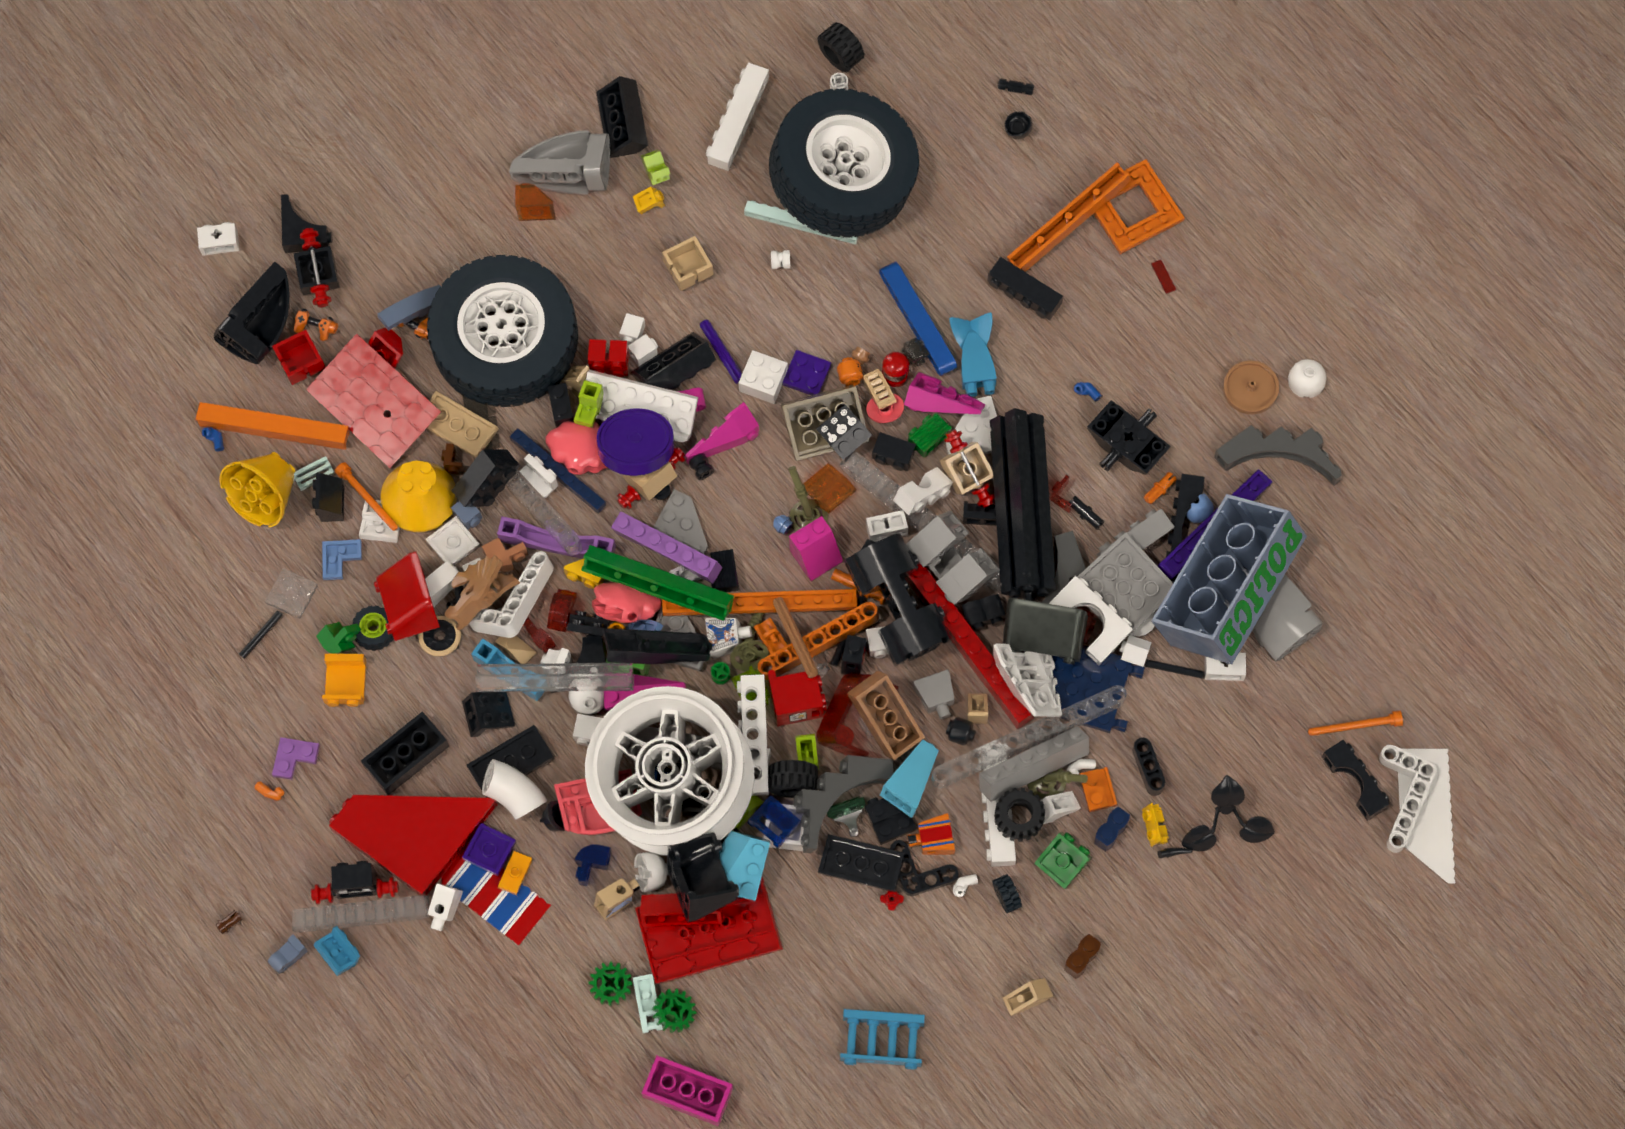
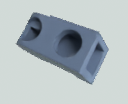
[268,934,308,974]

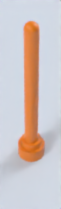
[335,462,398,531]
[1308,710,1403,736]

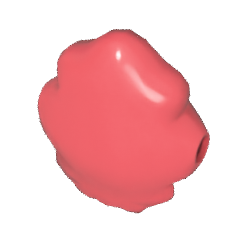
[545,421,607,475]
[592,582,662,623]

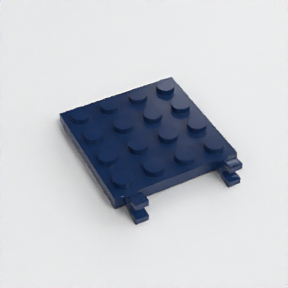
[1052,645,1145,733]

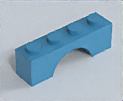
[471,638,548,701]

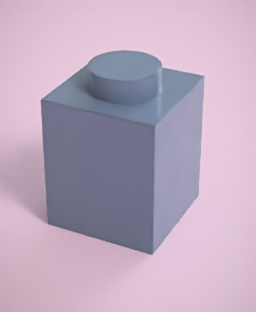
[451,501,482,530]

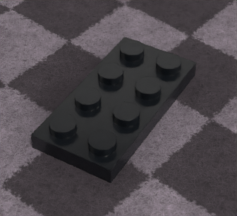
[466,725,555,798]
[818,834,905,893]

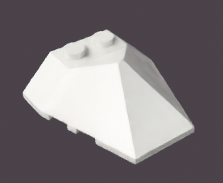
[993,643,1062,717]

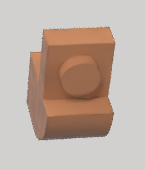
[482,538,528,572]

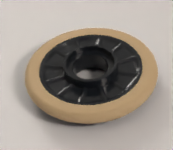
[418,616,461,656]

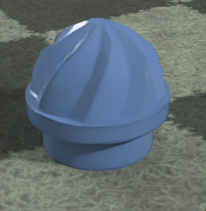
[773,515,793,535]

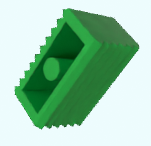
[908,413,952,458]

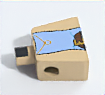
[594,878,640,921]

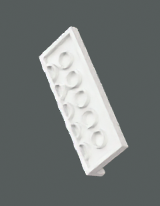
[586,370,699,442]

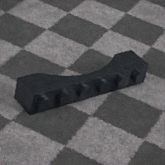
[1166,473,1205,583]

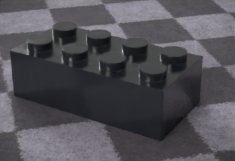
[361,711,450,795]

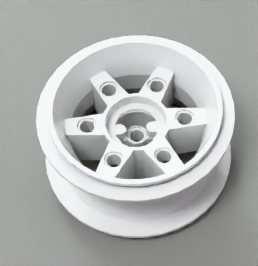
[585,686,755,856]

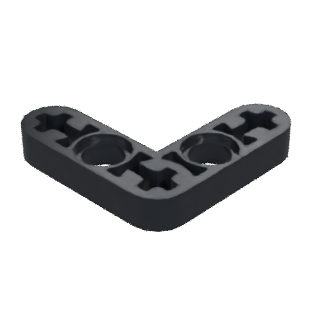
[890,840,959,896]

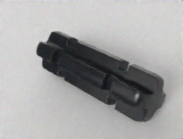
[998,78,1034,95]

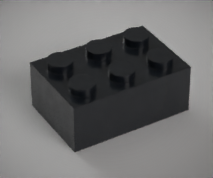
[452,449,520,507]

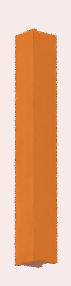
[1007,162,1131,272]
[195,402,350,450]

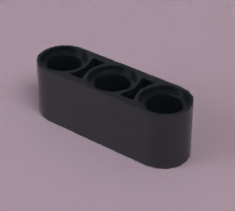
[1132,737,1165,796]

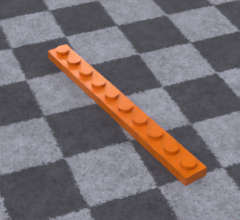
[662,589,857,616]

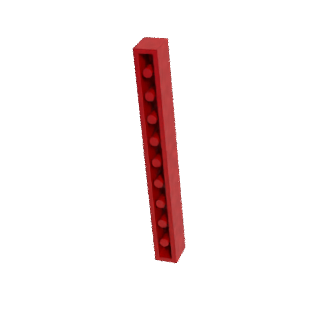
[904,562,1034,729]

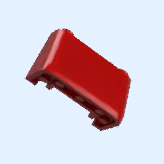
[374,551,440,641]

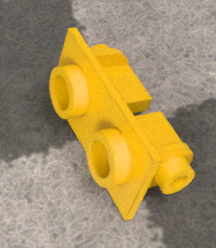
[1142,803,1169,847]

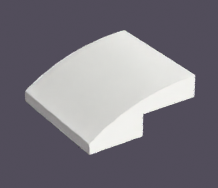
[359,500,400,543]

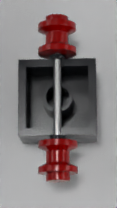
[293,228,340,308]
[311,861,399,904]

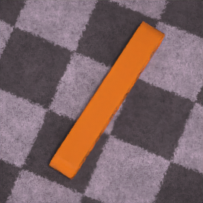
[758,602,879,680]

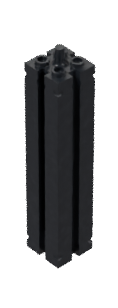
[990,408,1056,601]

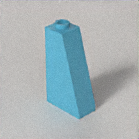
[880,740,939,818]

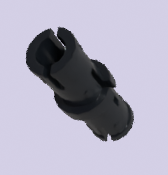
[1068,496,1104,530]

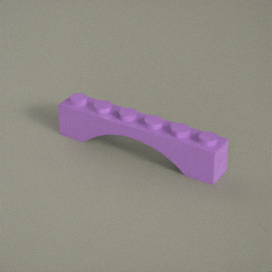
[611,511,723,584]
[497,516,616,559]

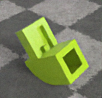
[641,149,671,185]
[574,380,603,428]

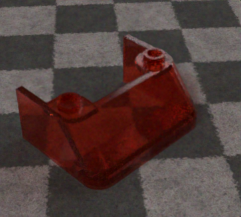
[816,674,899,757]

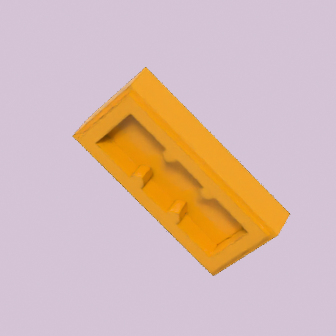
[498,851,532,895]

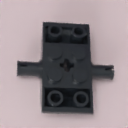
[1087,400,1171,475]

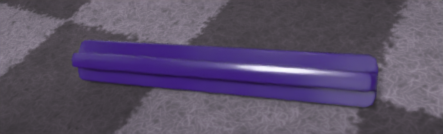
[700,319,742,384]

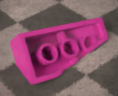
[604,673,686,711]

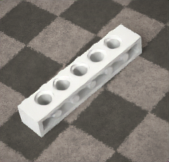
[737,675,769,796]

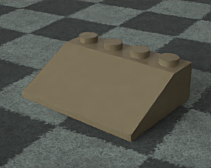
[780,384,870,461]

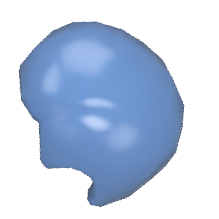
[1186,494,1214,524]

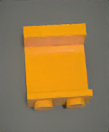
[322,654,366,707]

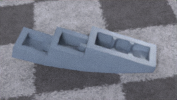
[377,285,442,331]

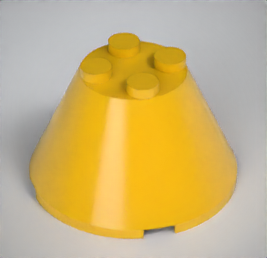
[219,452,295,527]
[380,461,457,532]

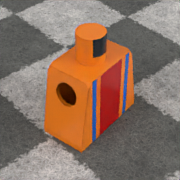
[907,813,955,855]

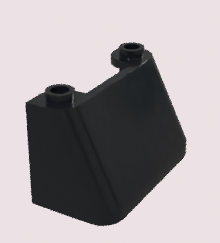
[667,832,739,923]

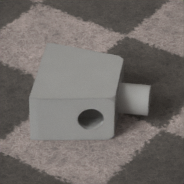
[913,670,954,720]

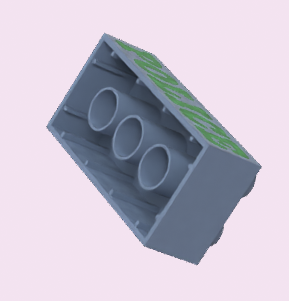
[1151,494,1307,664]

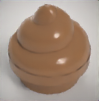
[852,346,870,365]

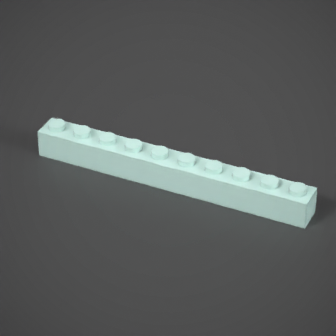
[744,200,858,245]

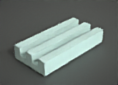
[294,456,335,491]

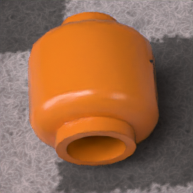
[837,357,863,386]

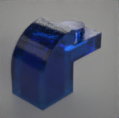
[575,844,612,886]

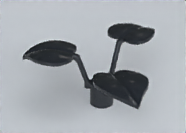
[1181,775,1275,851]

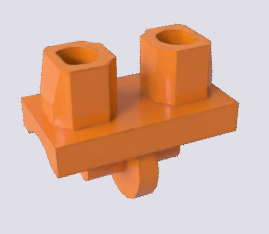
[754,617,787,654]

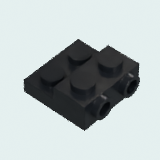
[567,610,609,636]
[865,797,917,845]

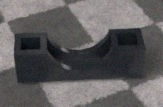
[1322,739,1389,821]

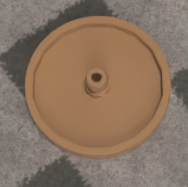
[1223,361,1279,414]

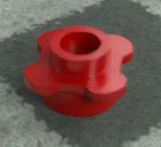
[880,891,904,911]

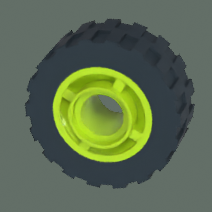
[352,605,394,651]

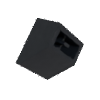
[312,473,345,522]

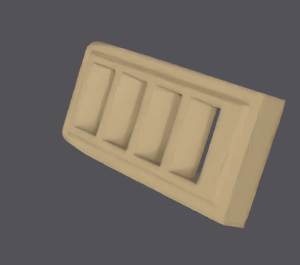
[863,369,897,410]

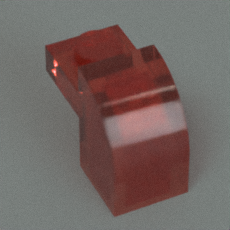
[547,589,577,633]

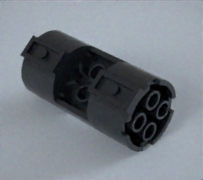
[844,533,952,667]

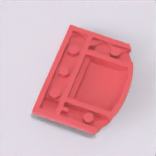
[554,769,642,835]

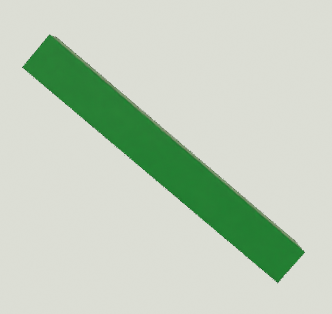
[581,545,734,621]

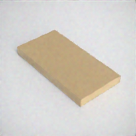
[426,391,499,458]

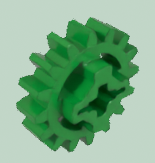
[589,961,633,1006]
[652,988,696,1033]

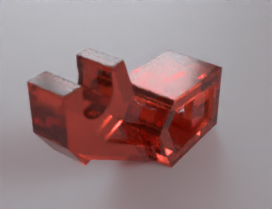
[523,617,556,654]

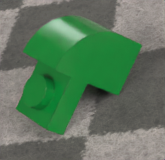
[316,622,361,654]

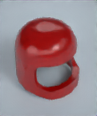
[882,352,909,387]

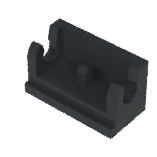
[963,501,996,526]

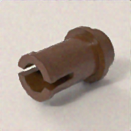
[215,910,242,934]

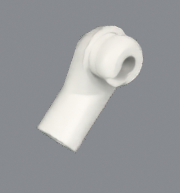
[1067,759,1096,774]
[953,874,978,897]

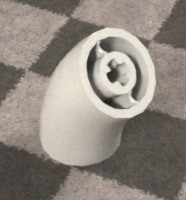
[482,759,548,820]

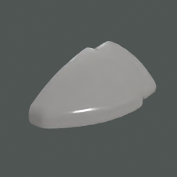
[509,130,610,195]
[1252,575,1323,662]

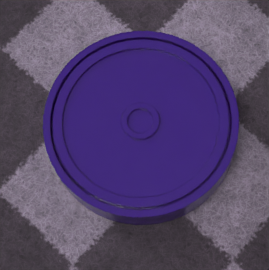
[597,408,674,476]

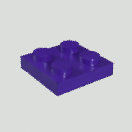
[782,350,831,395]
[462,823,516,876]

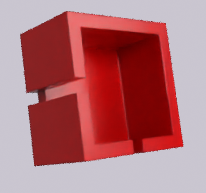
[272,330,325,385]
[588,339,630,378]

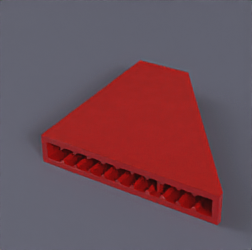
[329,795,497,899]

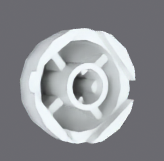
[1288,359,1326,398]
[568,675,606,715]
[634,852,669,892]

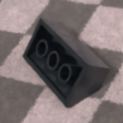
[596,76,648,158]
[631,332,716,390]

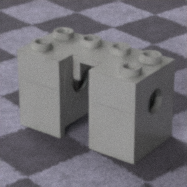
[906,511,1000,605]

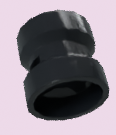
[689,454,714,480]

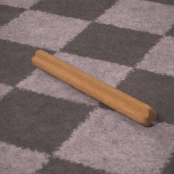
[773,597,818,678]

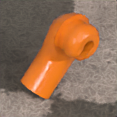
[255,781,285,801]

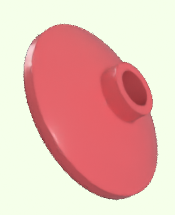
[866,393,904,423]

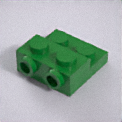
[1034,832,1092,889]

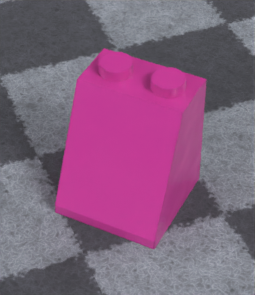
[789,516,843,581]

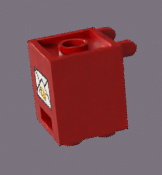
[768,670,827,726]

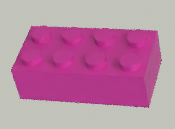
[641,1056,733,1126]

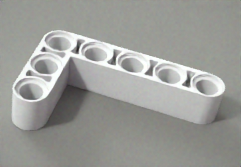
[469,551,554,638]
[1379,745,1437,853]

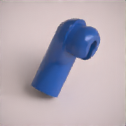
[1074,382,1102,402]
[202,427,224,452]

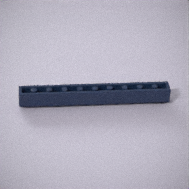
[510,428,606,514]

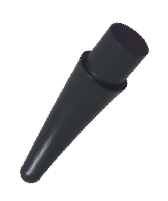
[1157,848,1193,859]

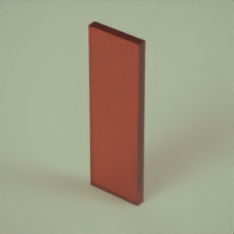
[1151,260,1176,294]

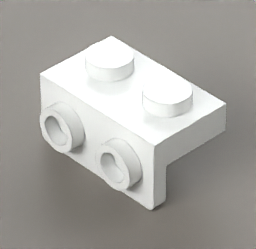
[519,454,558,498]

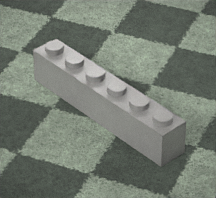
[979,726,1089,802]

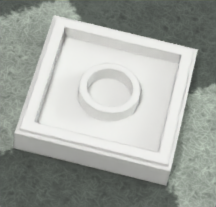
[426,516,480,566]

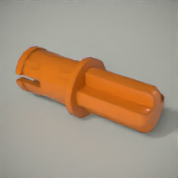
[1144,472,1177,504]

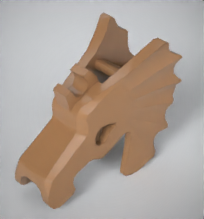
[444,554,520,630]

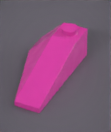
[904,372,985,414]
[685,402,759,464]

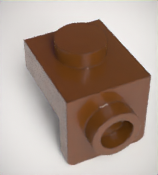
[441,443,465,475]

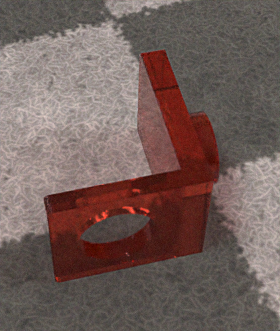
[1050,474,1072,513]

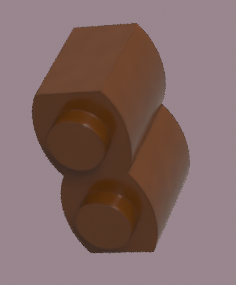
[1064,934,1101,979]

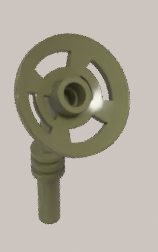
[788,466,828,531]
[730,613,769,671]
[1027,768,1088,799]

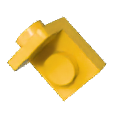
[632,186,665,214]

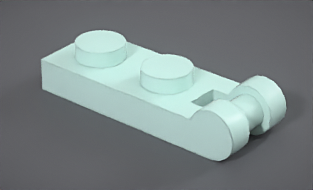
[633,974,663,1034]

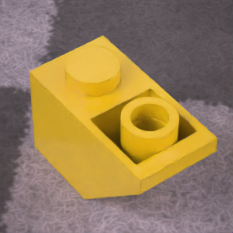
[563,559,605,589]

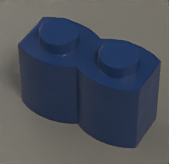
[1094,807,1130,852]

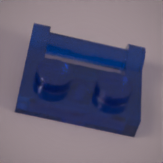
[747,795,801,848]

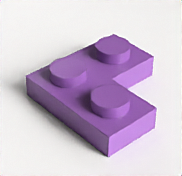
[272,737,320,780]

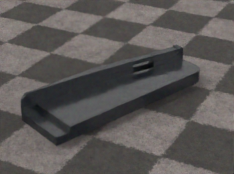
[602,628,713,665]

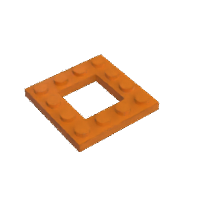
[1093,159,1185,254]

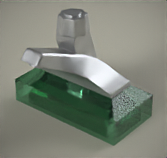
[826,796,866,837]

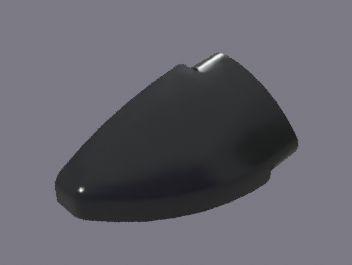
[213,261,290,364]

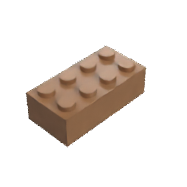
[847,671,925,760]

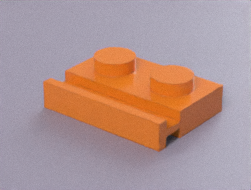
[1079,767,1117,813]

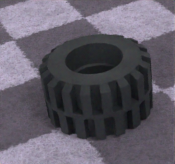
[817,22,865,72]
[768,760,818,798]
[994,788,1045,842]

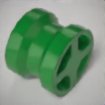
[711,662,730,685]

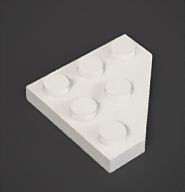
[946,395,997,455]

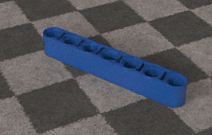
[879,261,957,376]

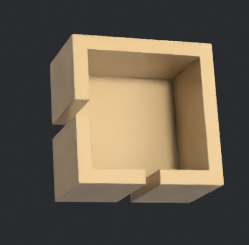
[662,236,714,291]

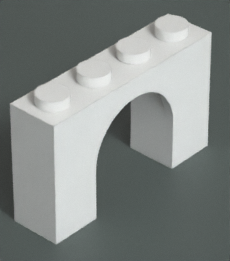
[1049,576,1133,666]

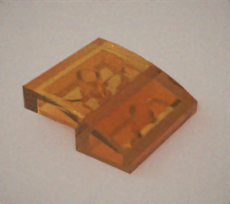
[803,463,856,513]

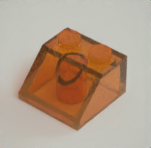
[515,183,556,221]

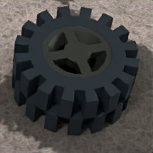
[992,874,1022,913]

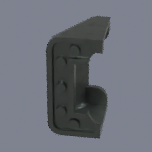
[1002,598,1088,664]

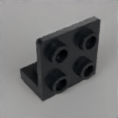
[462,690,515,737]

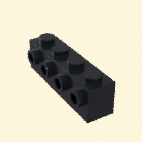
[987,257,1063,320]

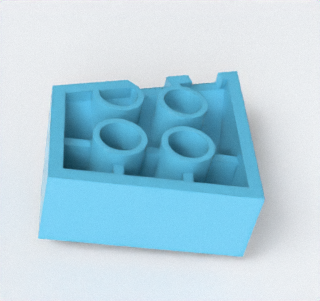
[719,831,770,901]

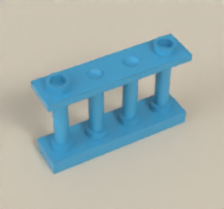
[840,1009,925,1070]

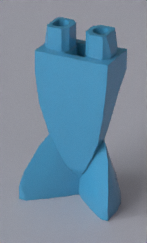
[949,312,997,397]

